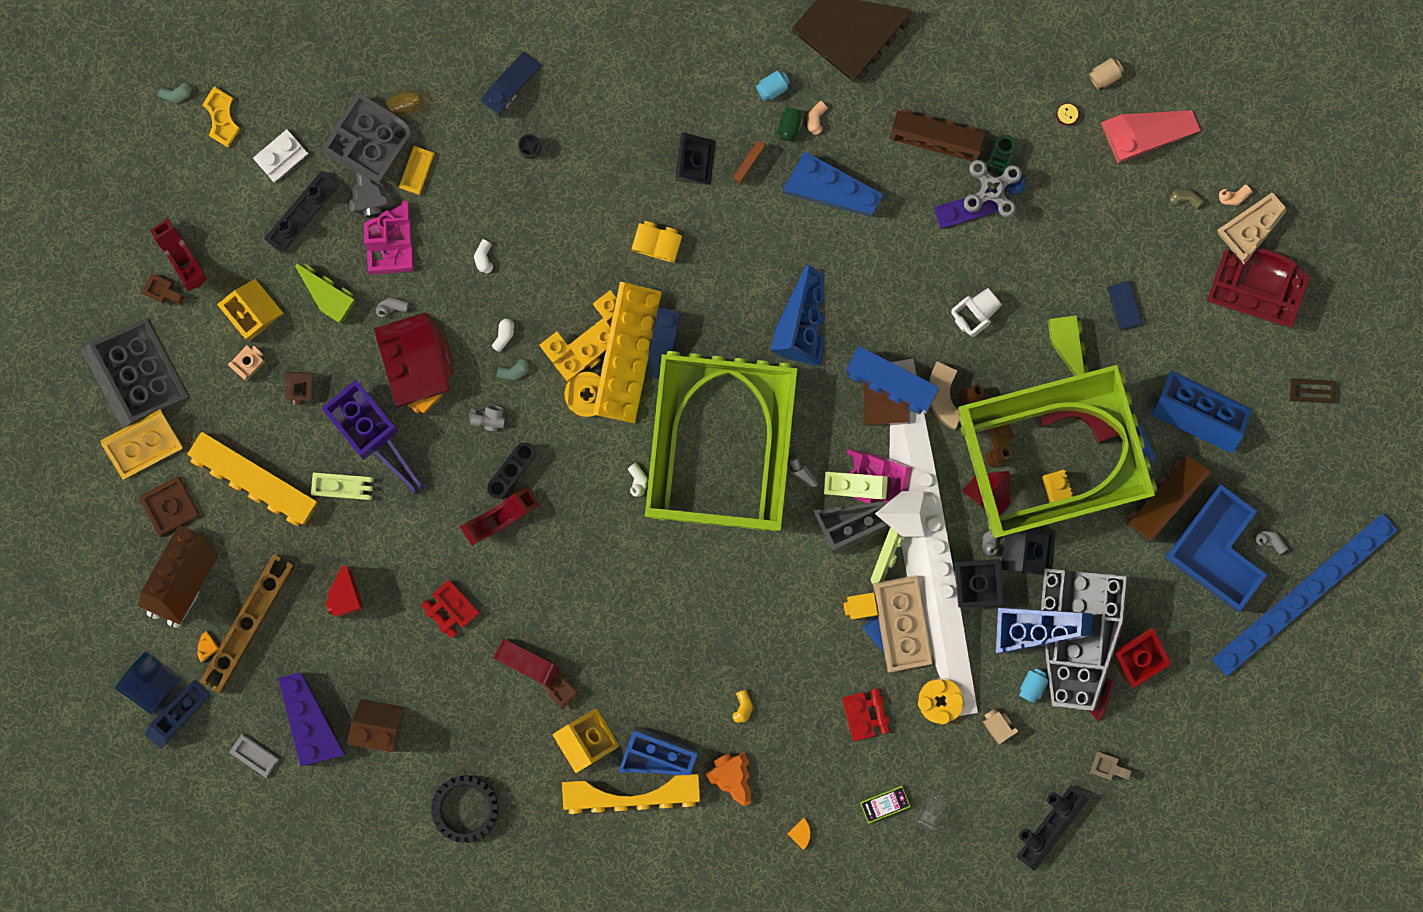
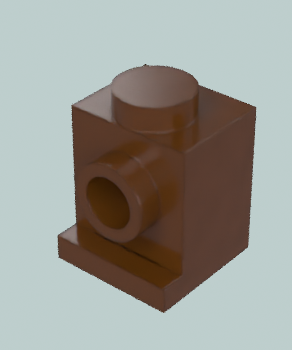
[285,372,312,404]

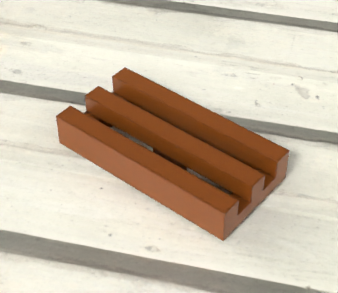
[733,141,765,185]

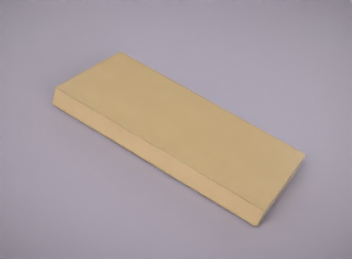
[873,575,933,672]

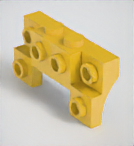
[539,290,617,382]

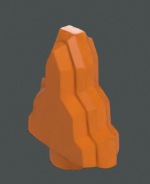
[705,752,751,806]

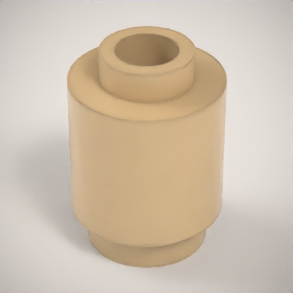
[1089,58,1124,89]

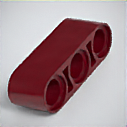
[493,638,559,687]

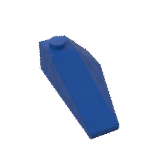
[771,265,824,366]

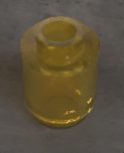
[386,89,421,117]

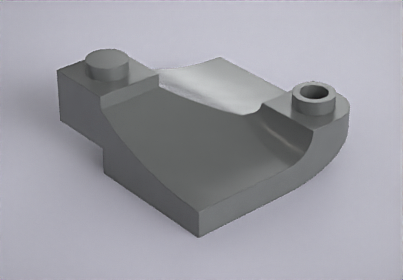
[322,92,411,184]

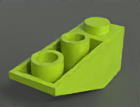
[295,264,356,324]
[1048,316,1088,376]

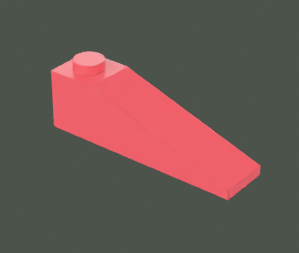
[1101,110,1201,164]

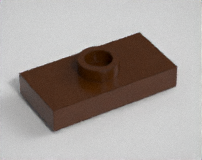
[538,660,579,709]

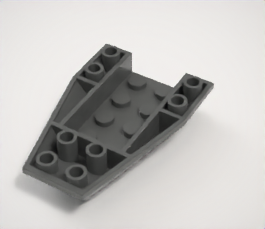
[1041,569,1129,711]

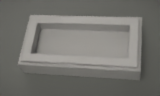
[229,734,279,778]

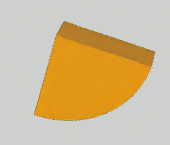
[197,631,219,662]
[787,818,810,850]

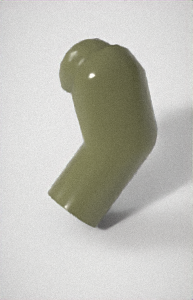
[1169,188,1204,209]

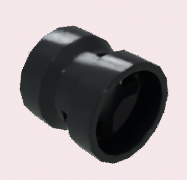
[518,134,541,159]

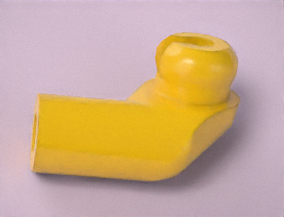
[733,689,753,723]

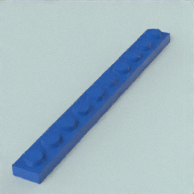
[1212,513,1398,676]

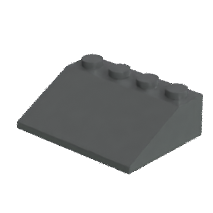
[82,318,188,429]

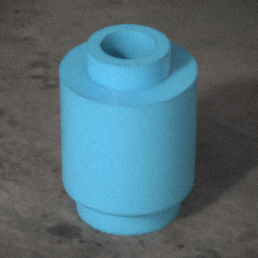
[755,70,790,101]
[1019,668,1049,704]

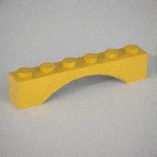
[562,774,700,814]

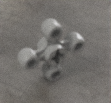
[964,160,1022,218]

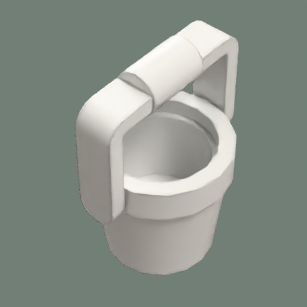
[951,288,1002,337]

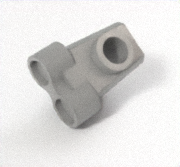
[469,404,505,431]

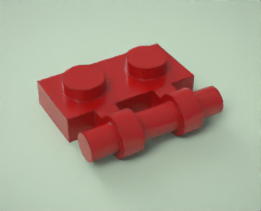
[421,579,479,639]
[842,688,890,742]

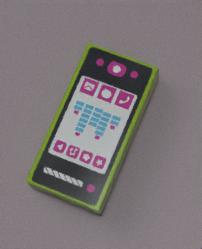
[860,786,910,824]

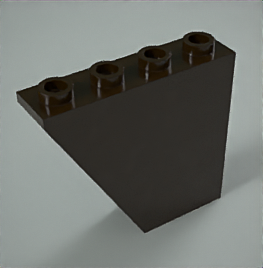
[792,0,912,83]

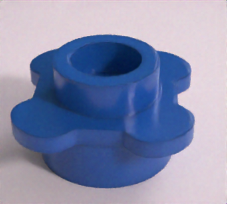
[1004,174,1026,194]

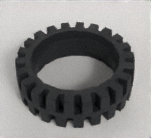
[431,775,499,843]

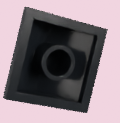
[676,132,716,185]

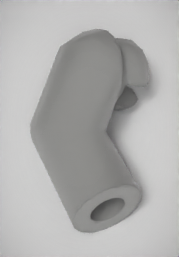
[376,297,409,318]
[982,530,998,556]
[1256,531,1289,555]

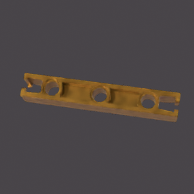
[200,554,295,693]

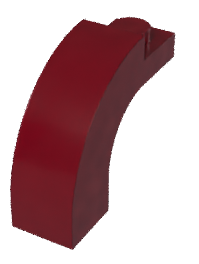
[150,218,207,292]
[1038,411,1119,444]
[460,487,540,546]

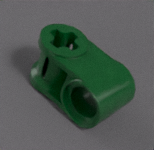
[987,135,1016,176]

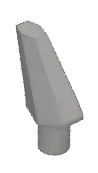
[789,457,818,487]

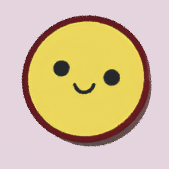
[1056,103,1079,126]

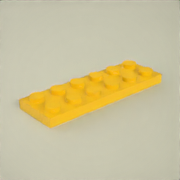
[593,282,662,423]

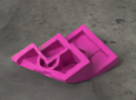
[364,201,414,275]
[847,449,913,504]

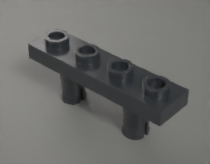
[264,170,340,254]
[1016,785,1089,871]

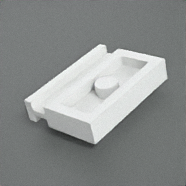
[253,129,309,183]

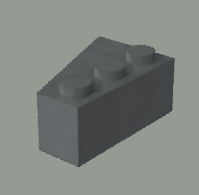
[813,501,890,556]

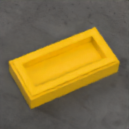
[399,146,435,195]

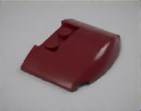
[1207,248,1310,328]
[374,312,453,408]

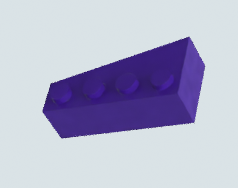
[278,672,347,766]

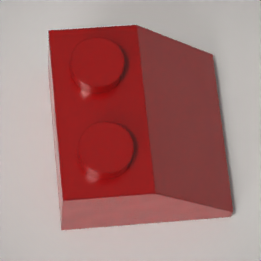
[325,565,364,618]
[1114,628,1171,688]

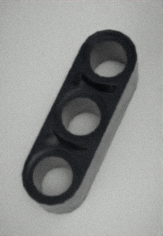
[487,442,536,499]

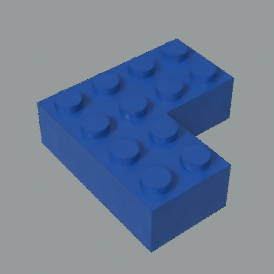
[1164,484,1267,612]

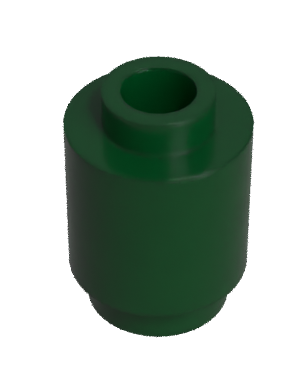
[777,107,804,142]

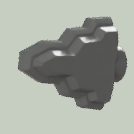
[349,172,394,218]

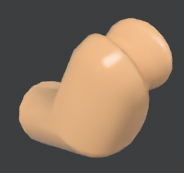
[806,101,828,135]
[1219,184,1253,206]

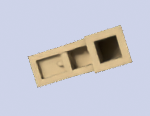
[929,362,962,430]

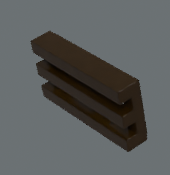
[1289,378,1336,404]

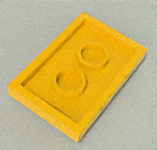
[100,409,183,479]

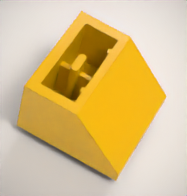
[217,279,284,342]

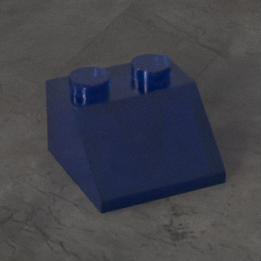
[115,652,181,715]

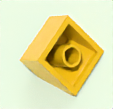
[552,708,620,773]

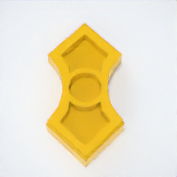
[202,86,240,148]

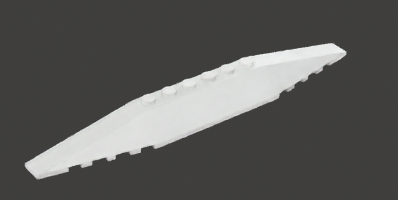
[889,359,978,716]

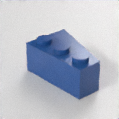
[618,726,699,775]

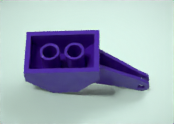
[321,380,424,495]

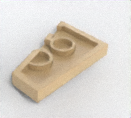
[1217,193,1286,265]

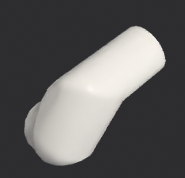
[474,239,493,273]
[492,319,514,352]
[628,463,648,497]

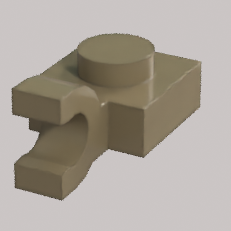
[1089,751,1131,781]

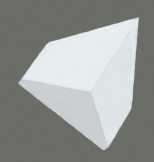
[875,491,925,537]

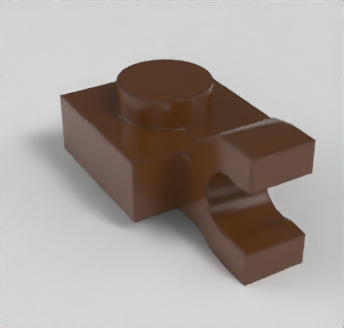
[142,273,185,305]

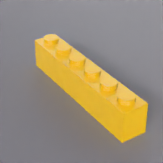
[187,432,318,527]

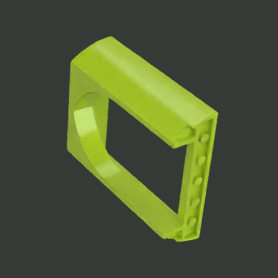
[645,351,797,531]
[958,365,1157,538]

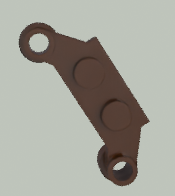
[958,384,1014,468]

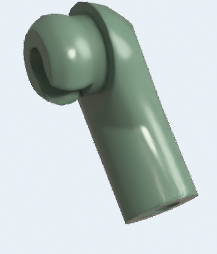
[158,83,192,103]
[496,359,529,381]

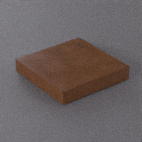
[864,384,910,426]
[139,476,200,537]

